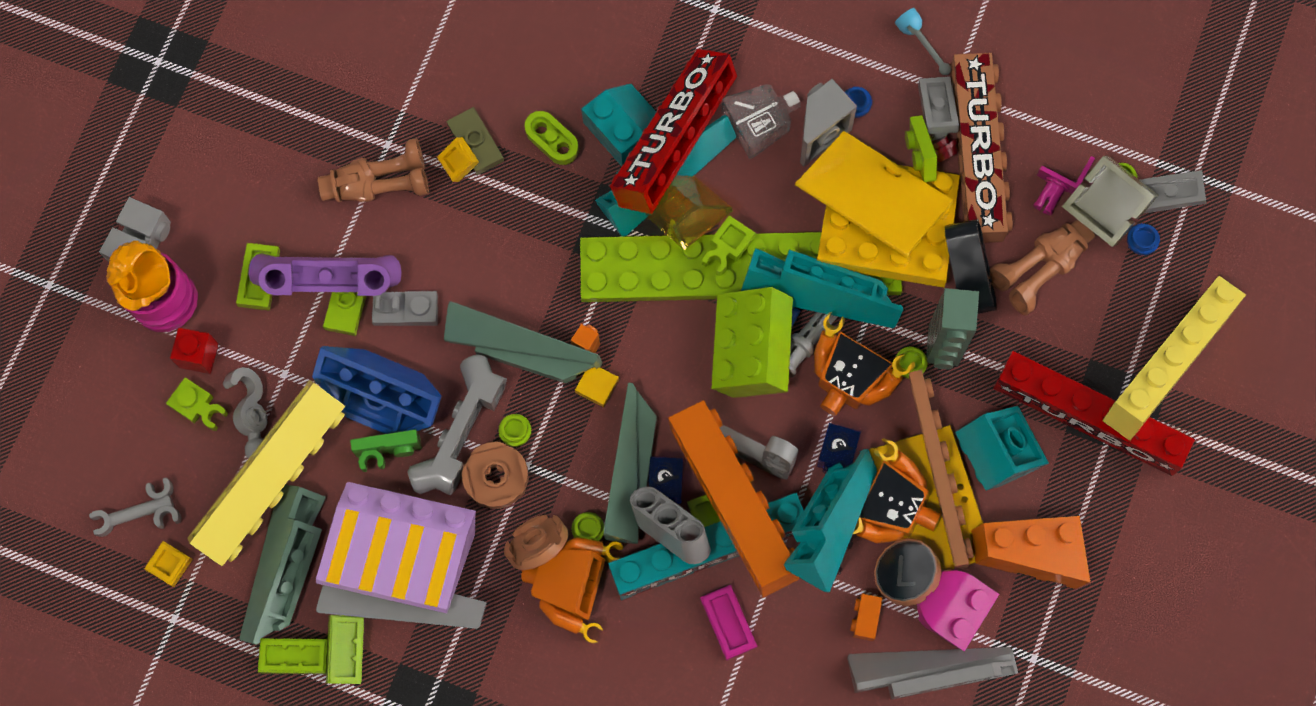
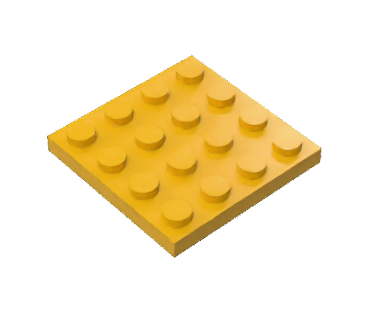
[817,165,960,288]

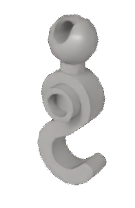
[223,367,267,459]

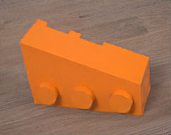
[971,516,1091,589]

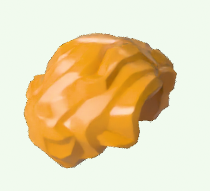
[106,240,170,311]

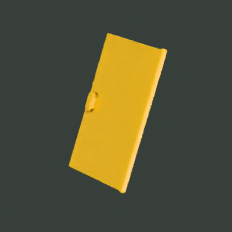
[795,131,954,258]
[869,425,983,570]

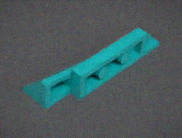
[595,115,736,237]
[741,248,903,328]
[784,449,877,592]

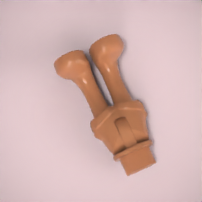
[318,138,429,202]
[990,219,1095,315]

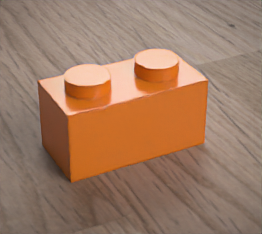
[571,324,601,353]
[850,593,882,641]

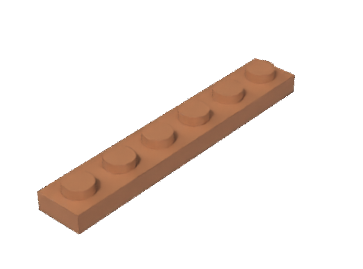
[909,370,974,570]

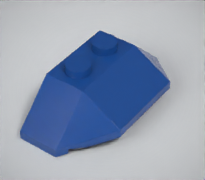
[312,346,442,434]

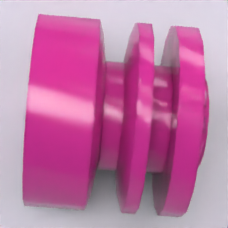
[124,253,198,332]

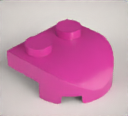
[917,568,999,652]

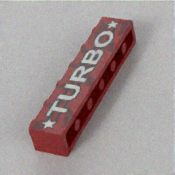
[610,49,737,214]
[993,351,1195,476]

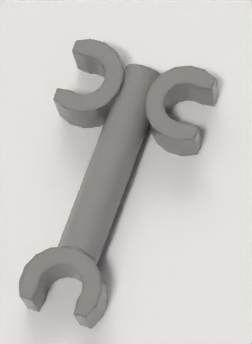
[89,478,182,537]

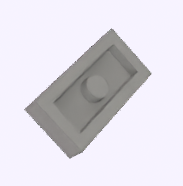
[918,77,959,140]
[1140,170,1207,213]
[372,291,438,326]

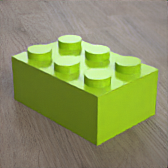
[711,287,793,398]

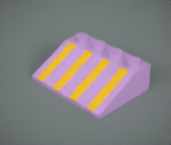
[316,482,476,613]

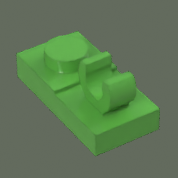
[350,430,422,472]

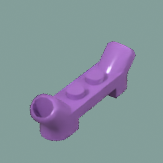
[249,253,402,296]

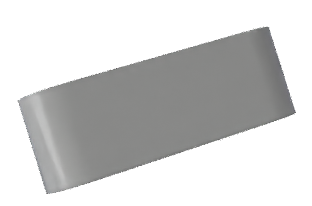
[630,486,711,564]

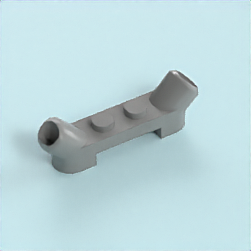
[407,354,507,495]

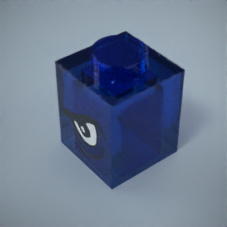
[817,423,861,474]
[648,457,684,504]

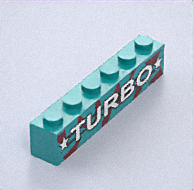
[608,493,804,600]

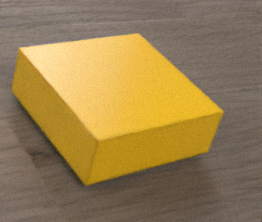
[437,137,479,182]
[575,367,619,407]
[144,541,193,587]

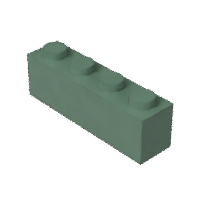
[926,288,979,369]

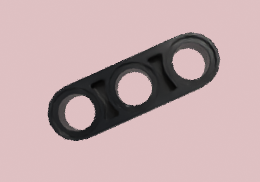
[945,219,997,314]

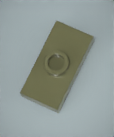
[446,107,504,176]

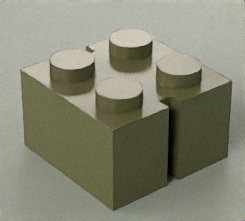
[1062,155,1159,247]

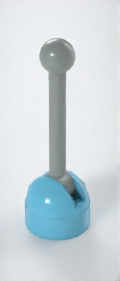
[895,8,951,75]

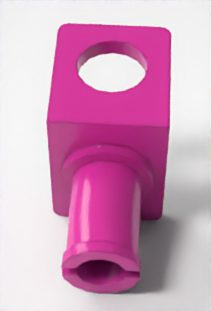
[1033,156,1095,215]

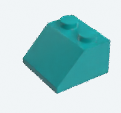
[581,83,656,167]
[955,406,1049,491]

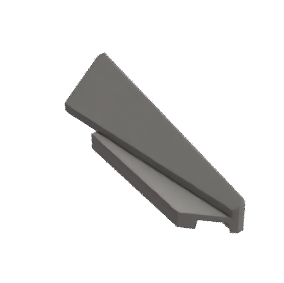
[316,585,487,629]
[847,647,1018,700]

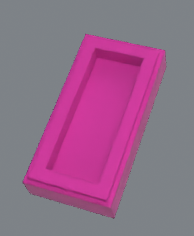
[700,585,757,661]

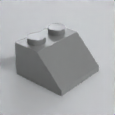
[800,79,857,167]

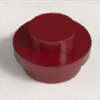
[932,136,959,163]

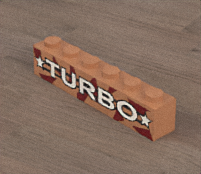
[951,53,1013,243]

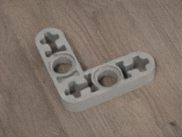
[720,425,798,479]

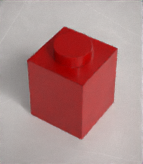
[170,327,219,374]

